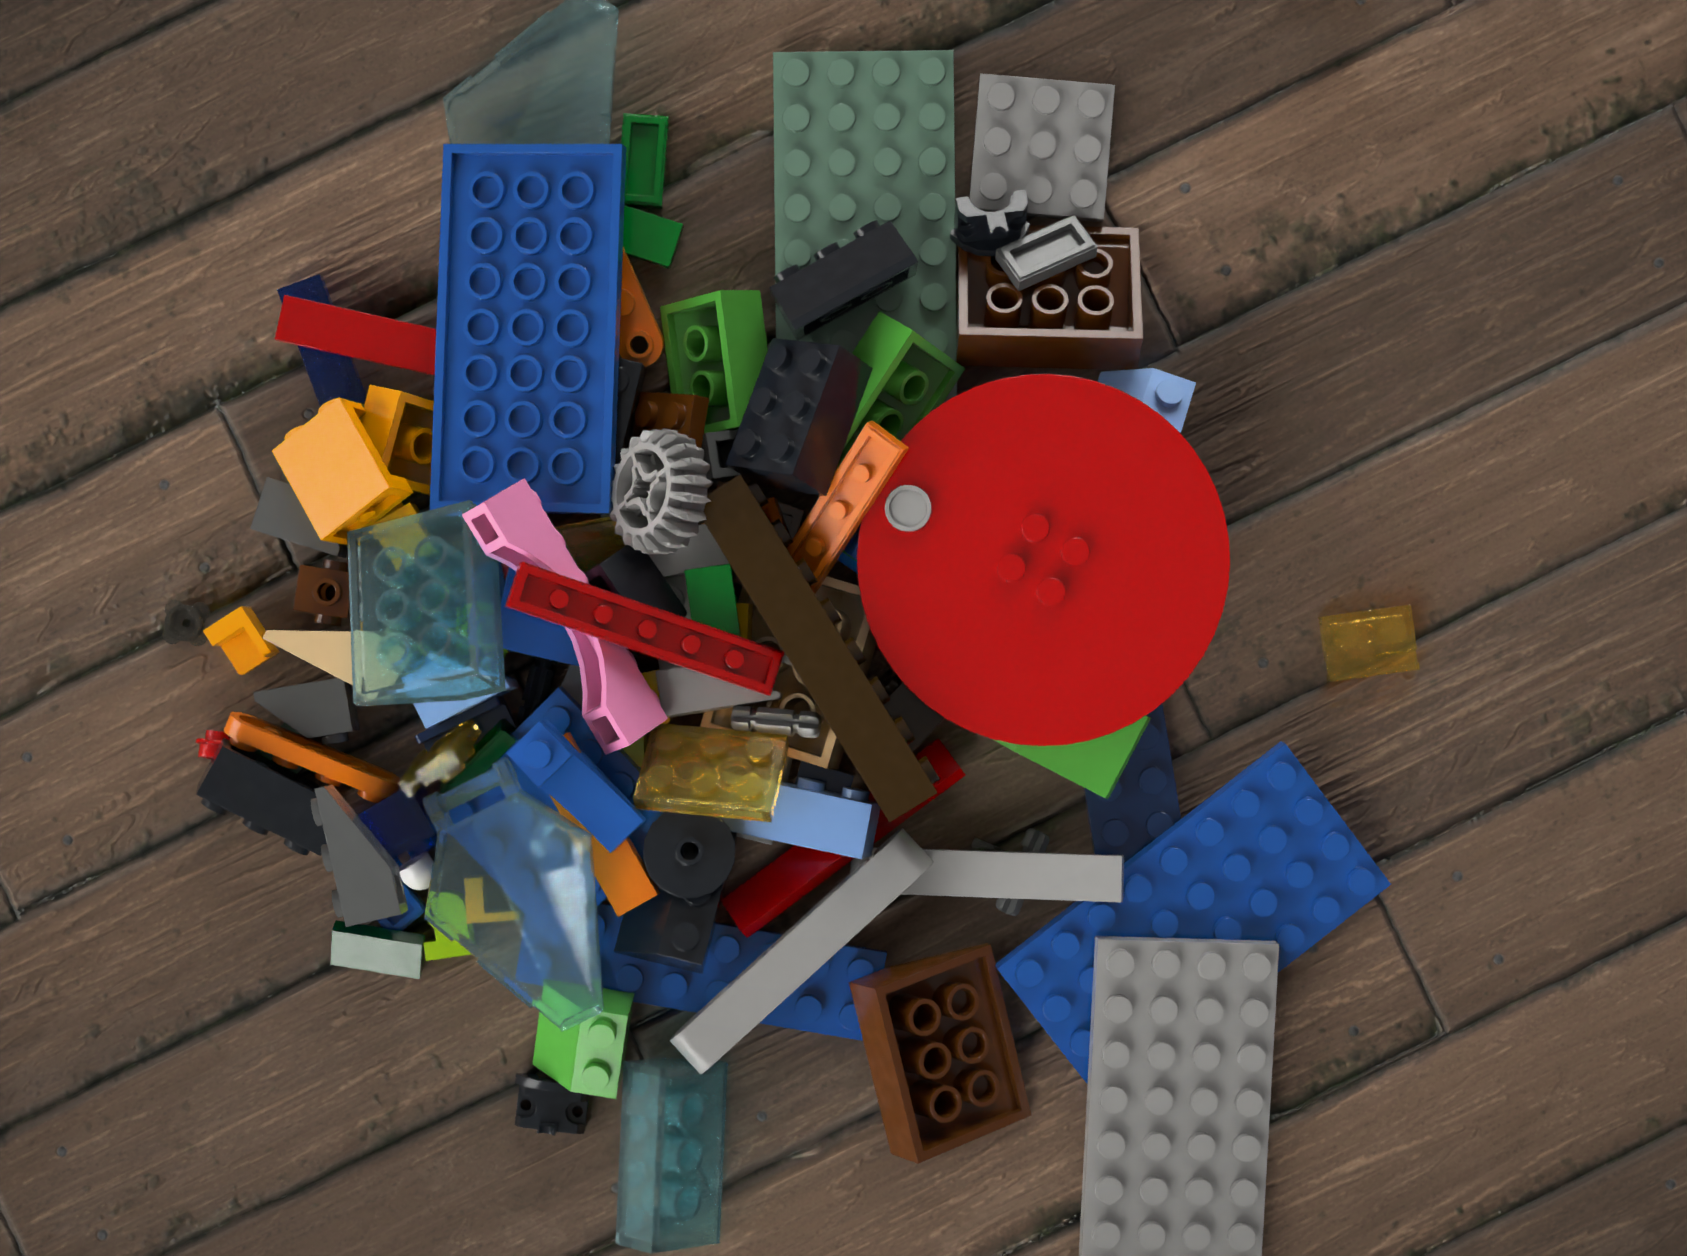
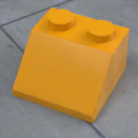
[360,385,434,496]

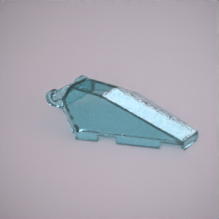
[440,0,619,217]
[423,757,604,1032]

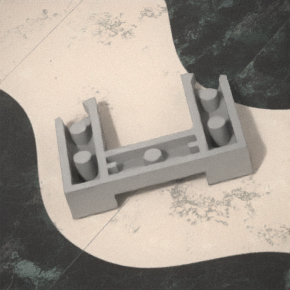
[649,524,792,718]

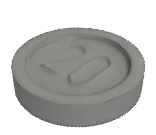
[885,485,932,532]

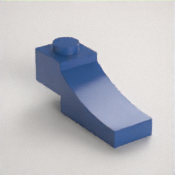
[506,719,647,853]

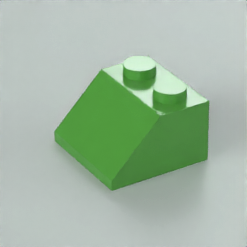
[533,979,635,1099]

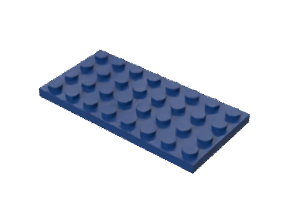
[430,144,626,515]
[995,741,1391,1083]

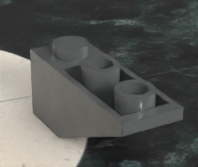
[311,785,408,927]

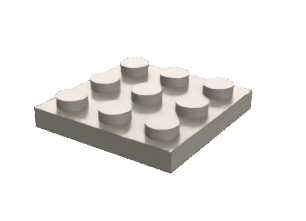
[969,73,1115,222]

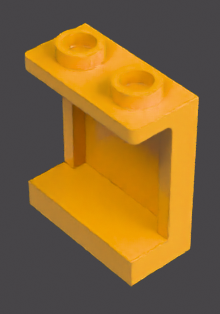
[272,397,413,545]

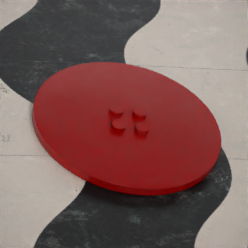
[857,374,1230,746]

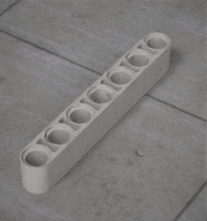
[669,828,934,1074]

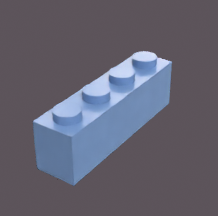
[688,759,880,859]

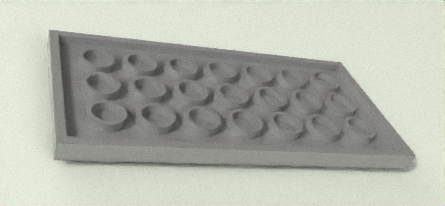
[1079,936,1279,1256]

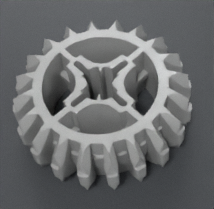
[609,428,713,555]

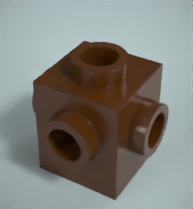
[293,559,367,626]

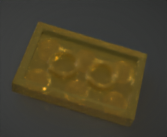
[633,723,789,822]

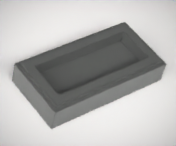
[995,215,1098,291]

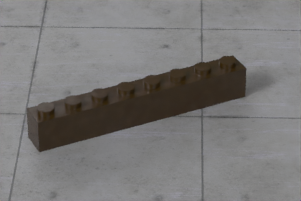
[703,474,940,822]

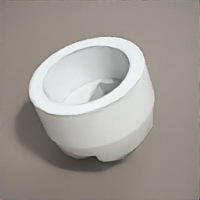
[399,851,437,890]

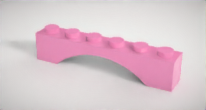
[462,478,668,755]

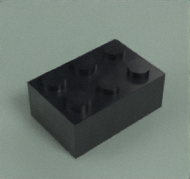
[725,338,873,496]

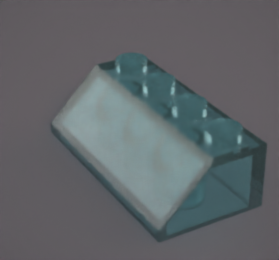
[615,1058,728,1254]

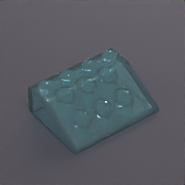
[347,500,506,706]

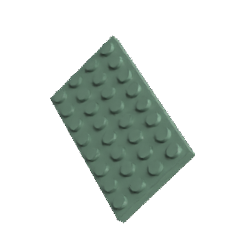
[773,50,957,403]

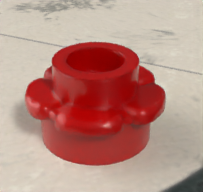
[195,730,230,759]

